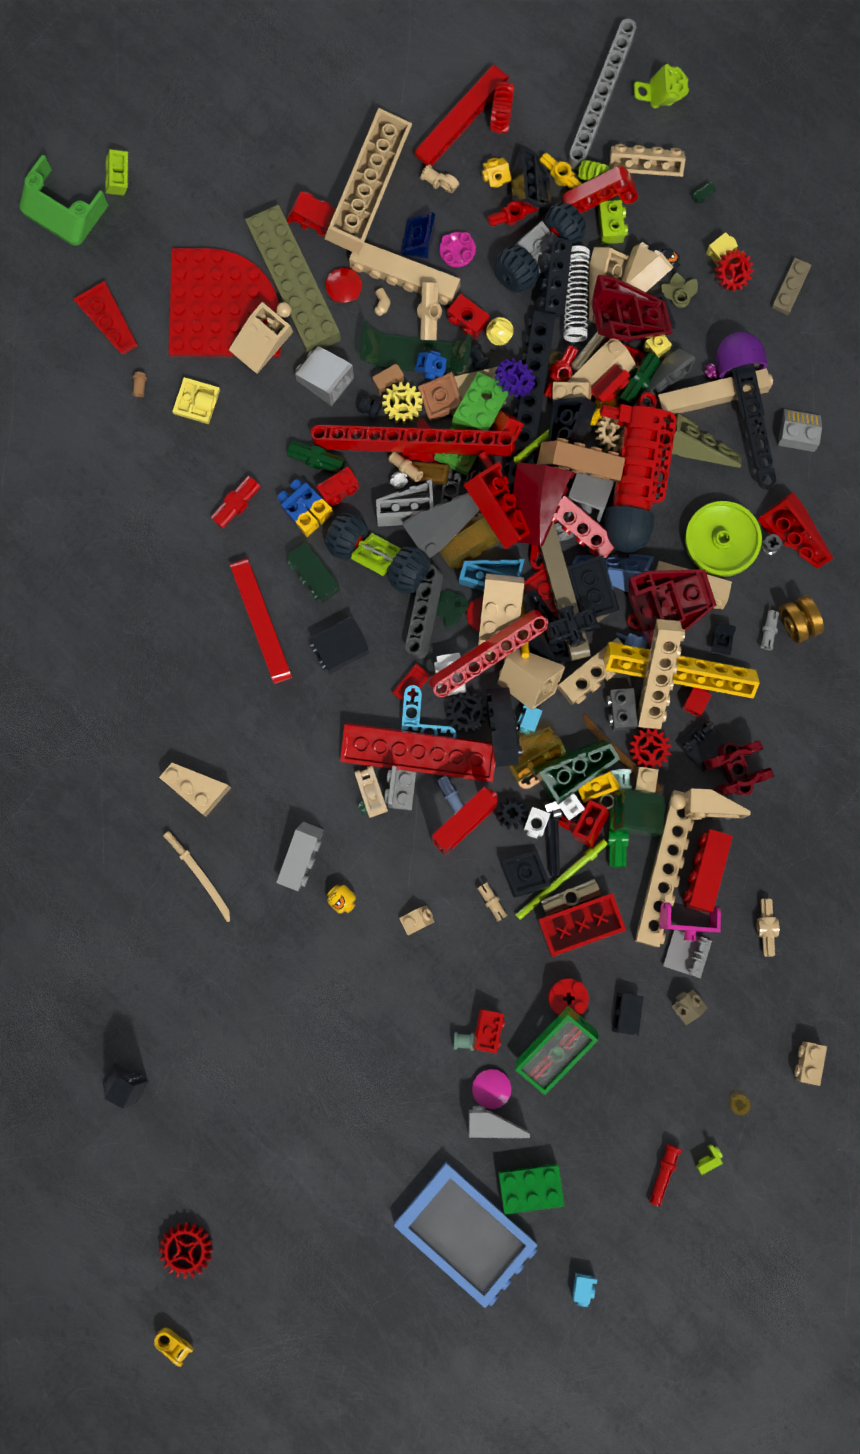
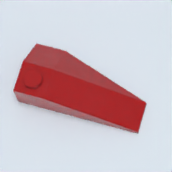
[758,492,833,569]

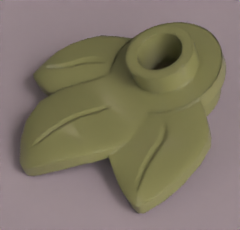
[661,273,698,308]

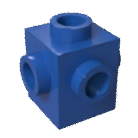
[415,351,447,380]

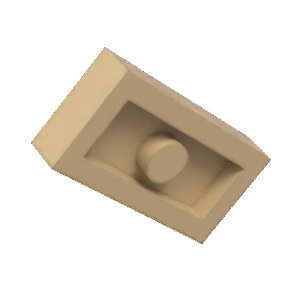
[553,382,591,401]

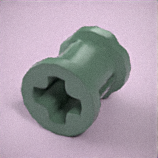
[454,1032,474,1051]

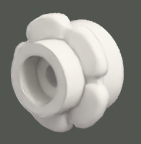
[390,472,408,489]

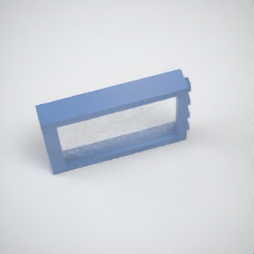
[394,1162,538,1308]

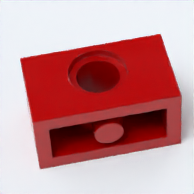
[447,294,490,339]

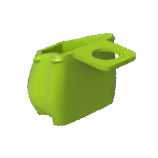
[634,64,689,108]

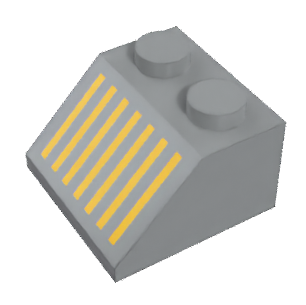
[778,409,822,452]

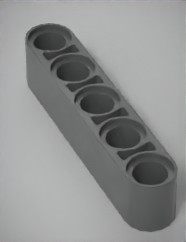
[405,565,443,659]

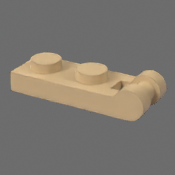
[354,766,388,818]

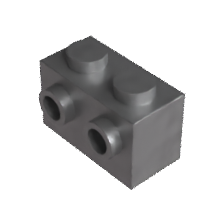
[606,688,638,731]

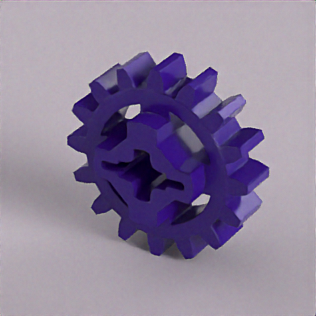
[494,358,535,398]

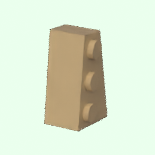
[159,763,231,817]

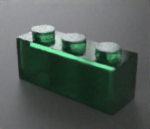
[287,542,340,604]

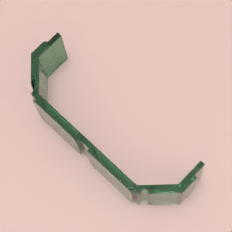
[359,320,472,375]

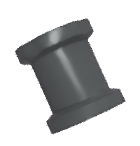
[761,534,782,555]

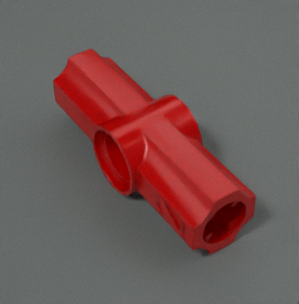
[211,476,261,529]

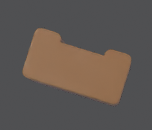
[373,364,404,395]

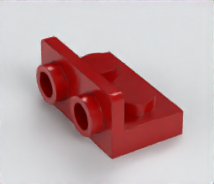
[472,1009,505,1053]

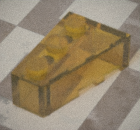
[440,517,500,569]

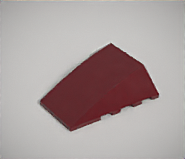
[513,462,575,546]

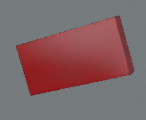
[392,664,431,705]

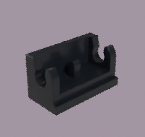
[612,992,644,1036]

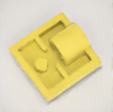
[172,377,220,424]

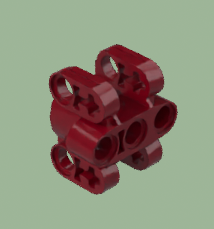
[703,740,775,796]

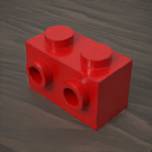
[316,467,359,506]

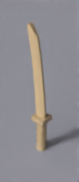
[163,831,230,922]

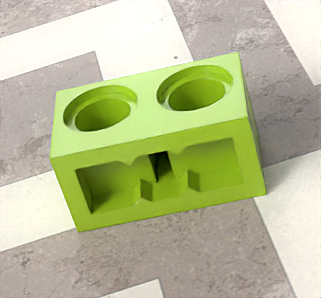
[106,149,128,196]

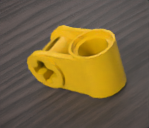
[154,1328,194,1367]

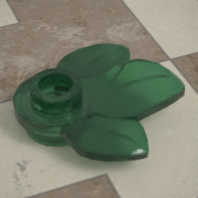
[436,590,469,628]

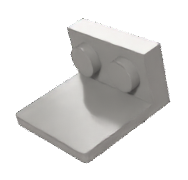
[385,766,416,811]

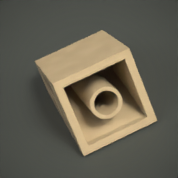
[497,648,565,710]

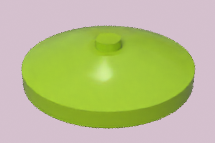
[685,501,762,577]

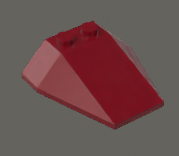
[591,275,673,341]
[628,569,717,647]

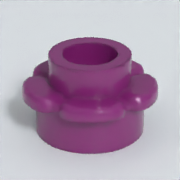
[704,363,719,380]

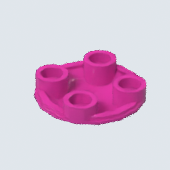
[439,232,476,267]
[472,1069,511,1109]

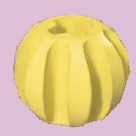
[486,317,513,345]

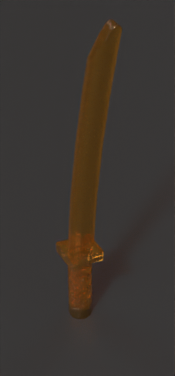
[584,715,663,793]

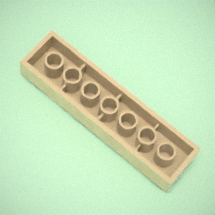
[324,108,412,255]

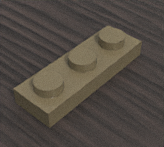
[772,258,812,315]

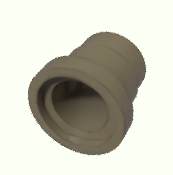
[595,793,615,811]

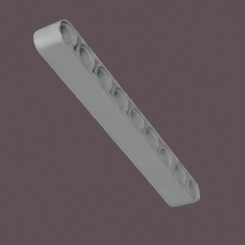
[568,19,636,170]

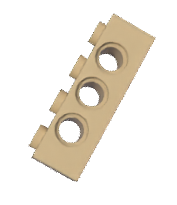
[557,637,624,705]

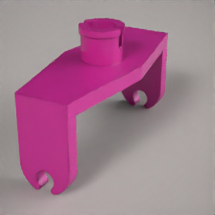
[660,902,721,941]

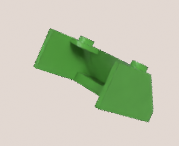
[20,154,109,246]

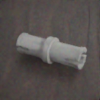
[760,610,780,650]

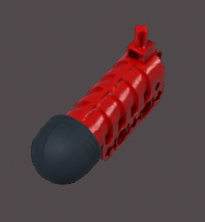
[600,392,677,552]

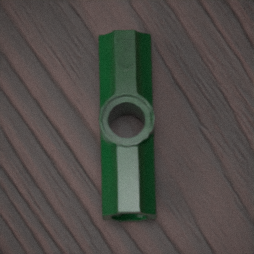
[617,352,660,406]
[287,440,346,474]

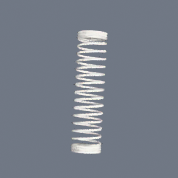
[563,246,590,342]

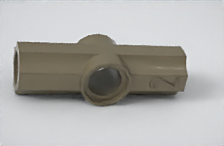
[540,879,601,917]

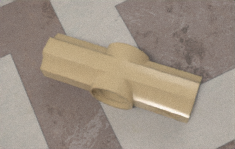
[417,282,442,340]

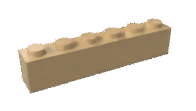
[349,242,460,305]

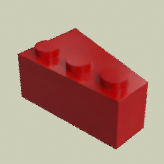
[286,191,336,237]

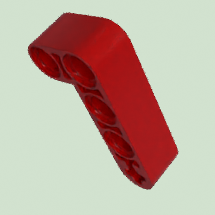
[562,166,638,213]

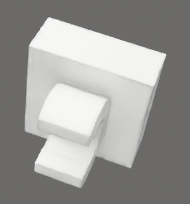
[557,793,585,820]

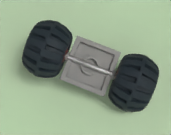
[494,202,586,293]

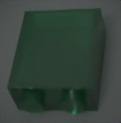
[613,789,666,837]

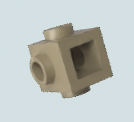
[672,990,708,1025]

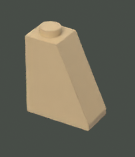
[621,242,673,292]

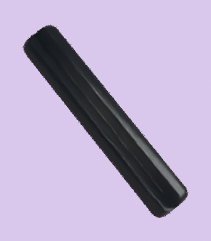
[548,819,560,876]

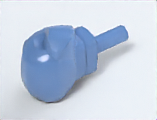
[615,632,648,649]

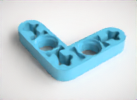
[401,685,457,738]

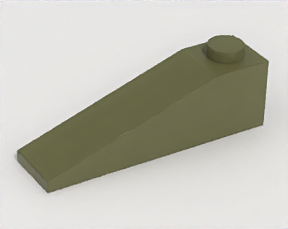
[665,414,742,468]

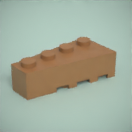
[537,438,625,481]

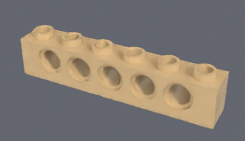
[637,619,685,729]

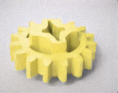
[382,382,423,424]

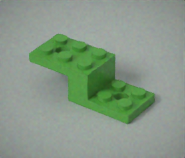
[434,372,508,476]

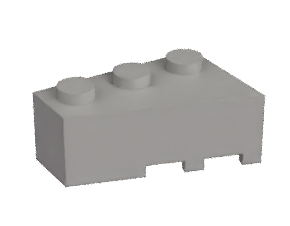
[376,479,434,527]
[277,822,324,891]

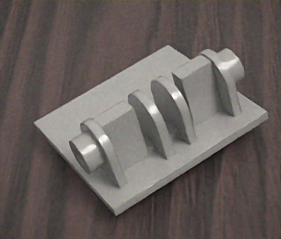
[663,930,712,978]

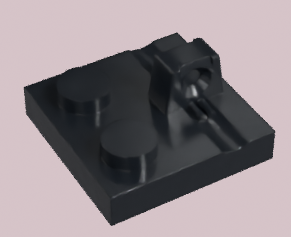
[500,850,551,898]

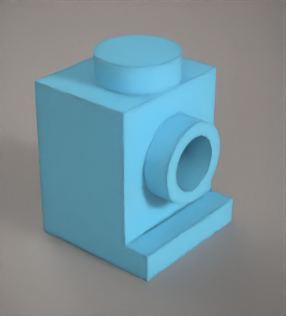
[517,705,542,736]
[572,1273,597,1307]

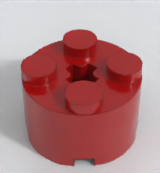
[548,979,589,1016]

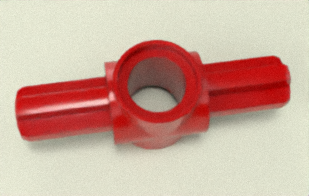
[487,202,538,227]
[544,346,578,399]

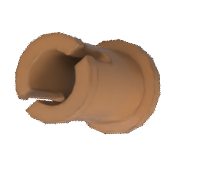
[132,372,147,397]

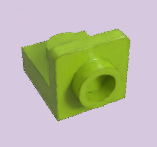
[695,1144,723,1175]

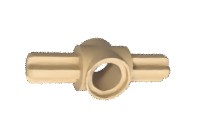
[756,898,779,957]

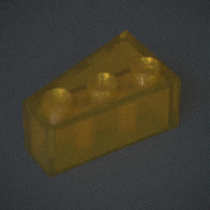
[506,727,566,783]

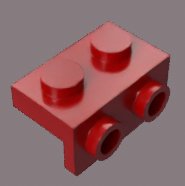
[591,365,630,405]

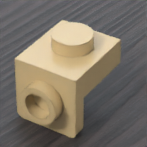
[634,767,658,797]
[399,905,434,935]

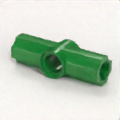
[608,808,629,867]

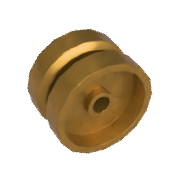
[780,595,824,644]

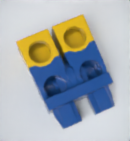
[277,479,334,537]

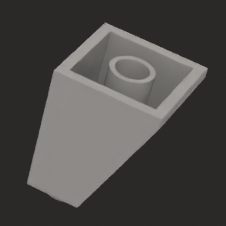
[295,346,354,406]
[563,473,614,528]

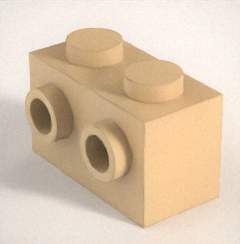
[795,1042,827,1086]

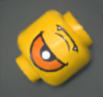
[327,885,356,914]

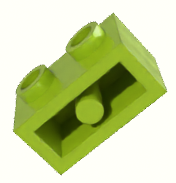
[598,200,628,244]

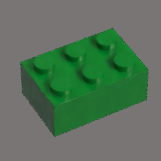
[498,1163,564,1214]

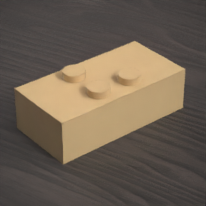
[478,573,524,655]

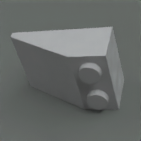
[469,1106,530,1138]

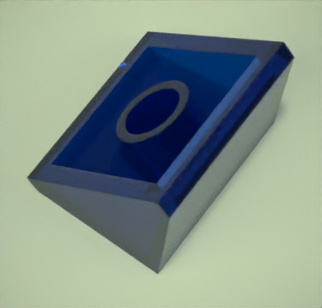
[400,212,435,259]

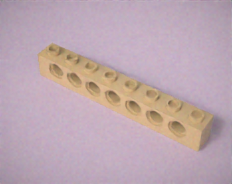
[634,790,694,947]

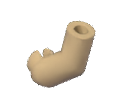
[374,288,390,316]

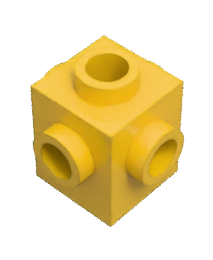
[481,158,511,187]

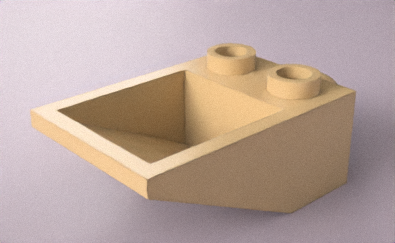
[229,302,293,374]
[670,789,750,820]

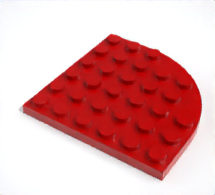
[169,248,281,357]

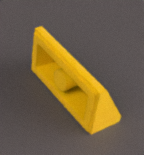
[578,771,621,803]

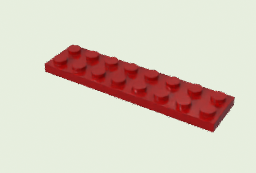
[340,723,495,782]

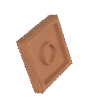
[418,372,462,422]

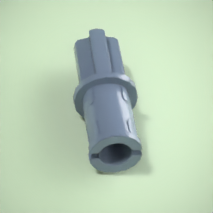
[438,776,463,814]

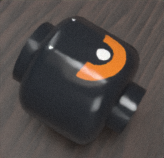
[659,247,681,275]

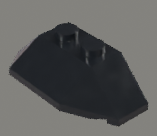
[511,147,551,208]

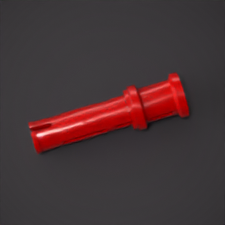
[649,1144,683,1207]

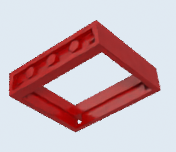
[432,787,498,856]

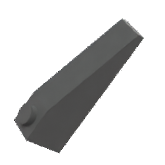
[633,348,696,406]
[402,493,479,558]

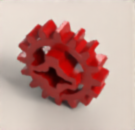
[714,249,754,291]
[629,728,672,769]

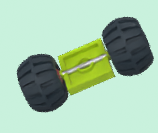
[325,513,431,593]

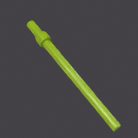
[515,839,608,920]

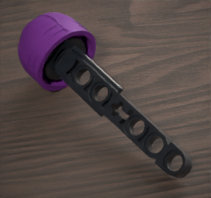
[716,332,776,490]

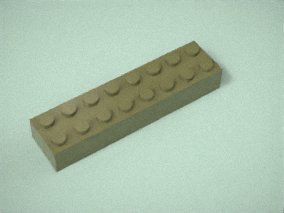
[245,205,341,355]

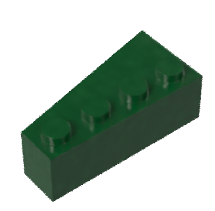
[531,739,620,803]

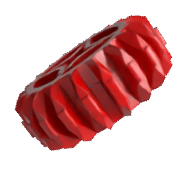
[490,81,514,134]
[158,1222,213,1279]

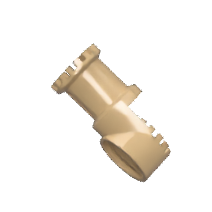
[420,164,459,193]

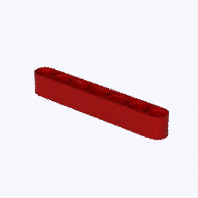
[415,65,509,166]
[230,558,292,684]
[429,610,548,697]

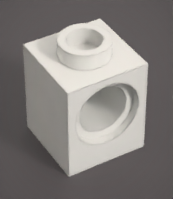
[524,807,550,839]

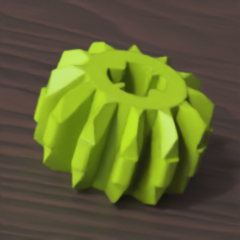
[578,160,610,181]

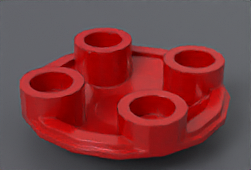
[326,268,362,303]

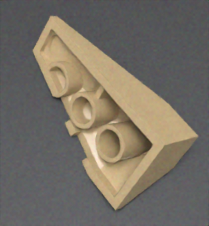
[589,247,629,324]

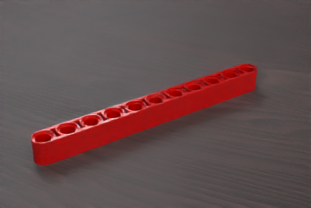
[311,425,516,456]

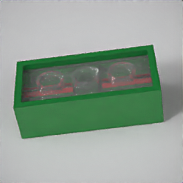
[515,1006,598,1095]

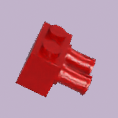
[558,800,609,847]

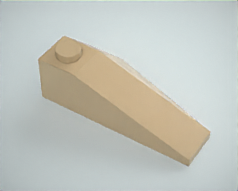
[567,339,637,395]

